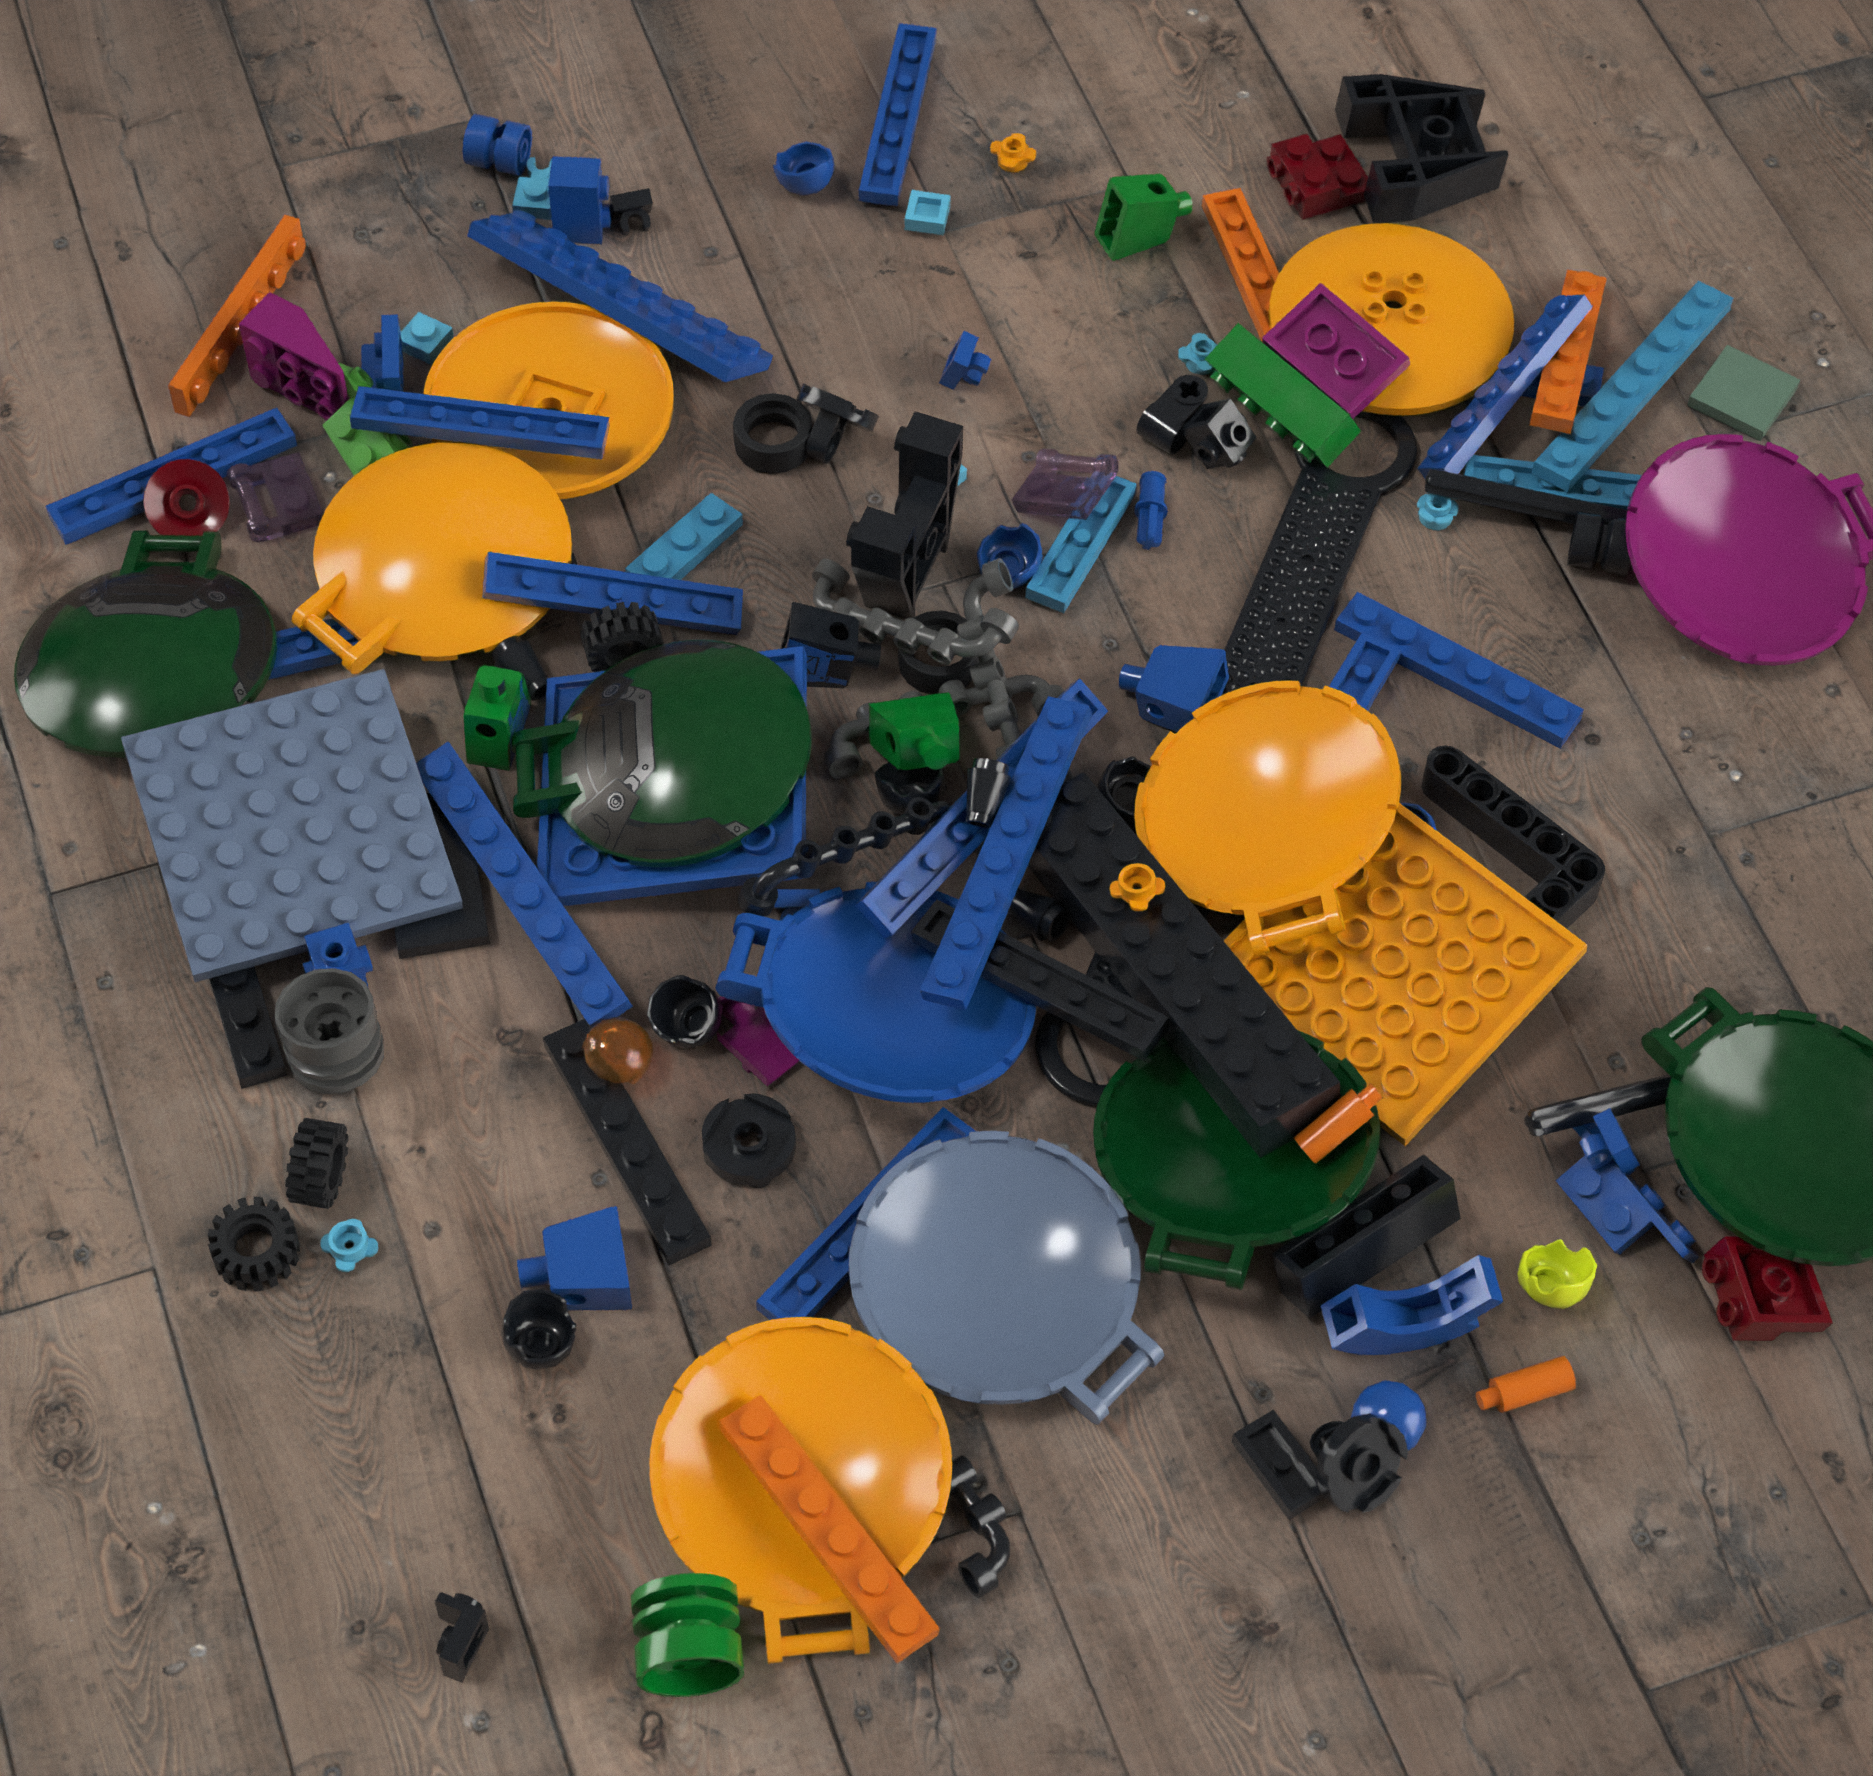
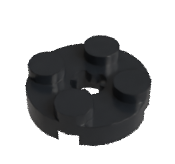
[702,1093,796,1188]

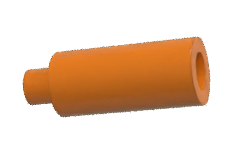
[1293,1083,1383,1164]
[1475,1356,1576,1413]

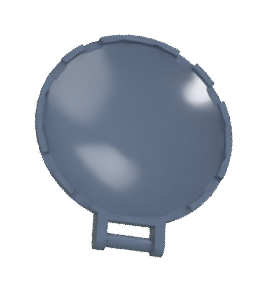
[849,1131,1165,1425]

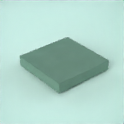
[1687,345,1800,441]

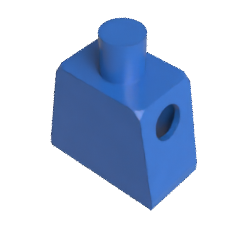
[1119,645,1229,732]
[517,1206,632,1310]

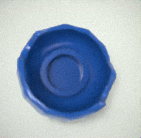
[773,141,834,196]
[976,523,1042,589]
[1351,1380,1427,1451]

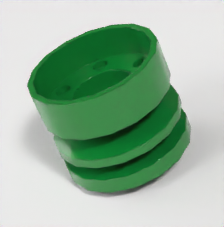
[631,1573,744,1697]

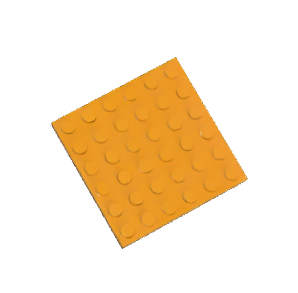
[1224,803,1587,1146]

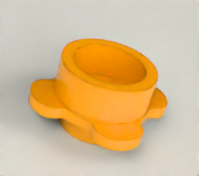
[990,133,1036,173]
[1110,863,1165,911]

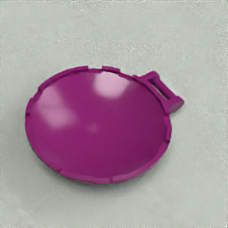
[1626,434,1873,666]

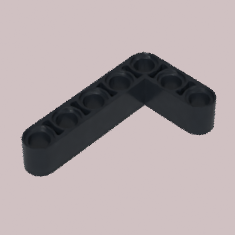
[1421,745,1605,929]

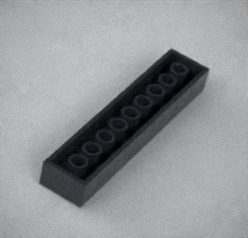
[1028,772,1340,1158]

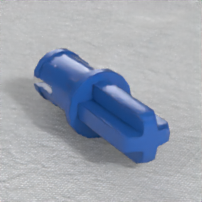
[1134,471,1168,550]

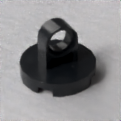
[797,384,879,464]
[1310,1413,1408,1513]

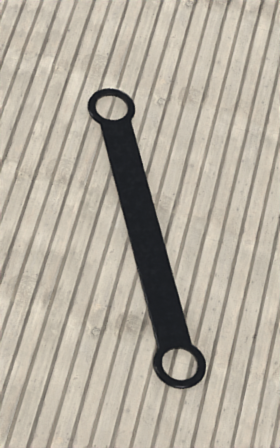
[1035,411,1418,1107]

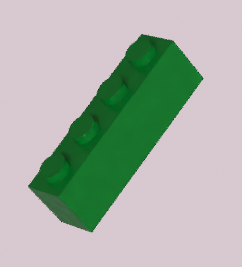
[1205,323,1361,468]

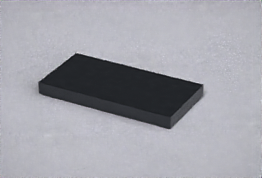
[394,793,490,959]

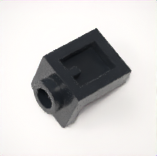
[435,1592,489,1683]

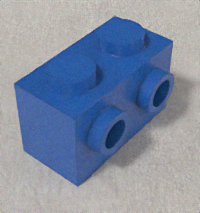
[548,156,612,244]

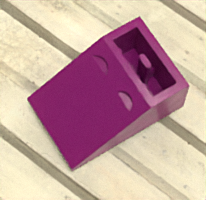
[239,292,349,421]

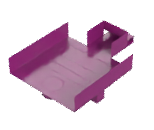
[717,996,800,1086]

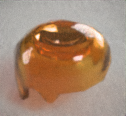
[582,1017,653,1085]

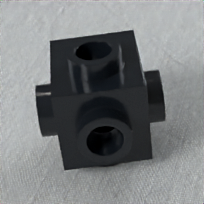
[1181,399,1257,469]

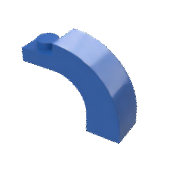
[1321,1255,1504,1355]

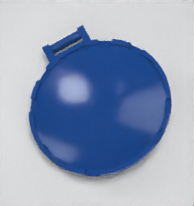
[715,882,1036,1103]

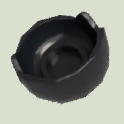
[1097,756,1151,824]
[875,762,947,814]
[647,975,723,1049]
[501,1289,576,1370]

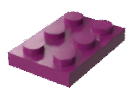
[1262,283,1410,419]

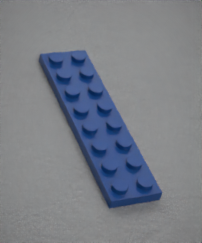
[467,210,773,383]

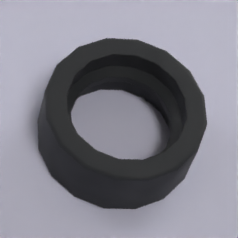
[733,393,812,474]
[898,610,979,694]

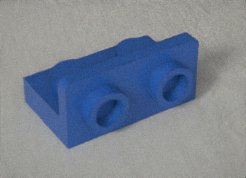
[361,314,404,392]

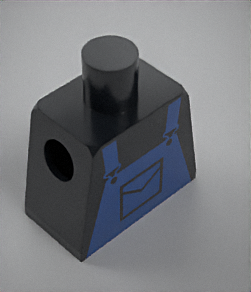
[780,602,881,688]

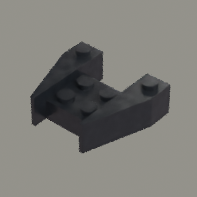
[1335,74,1509,224]
[846,411,963,619]

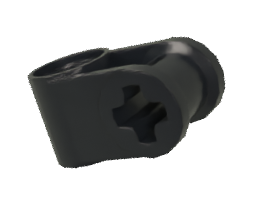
[1136,375,1208,455]

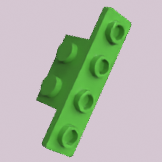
[322,363,413,475]

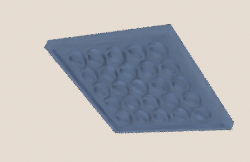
[121,669,462,983]

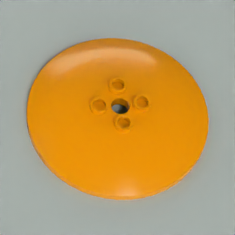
[1269,223,1514,416]
[423,302,674,500]

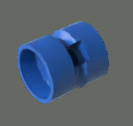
[463,114,532,176]

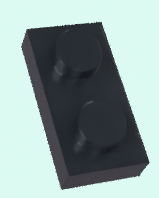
[1231,1410,1325,1520]

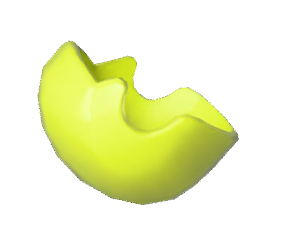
[1517,1239,1597,1309]

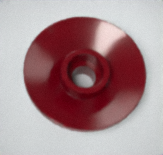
[143,459,230,535]

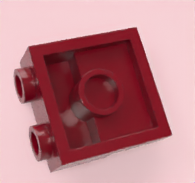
[1267,133,1368,220]
[1702,1236,1833,1341]

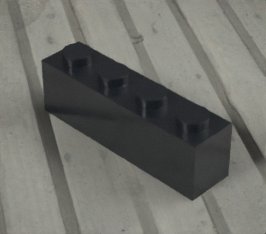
[1272,1154,1461,1319]

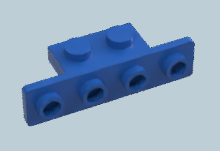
[1555,1122,1699,1263]

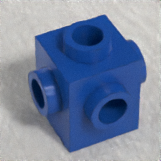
[302,922,373,988]

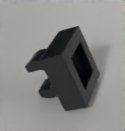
[608,188,653,235]

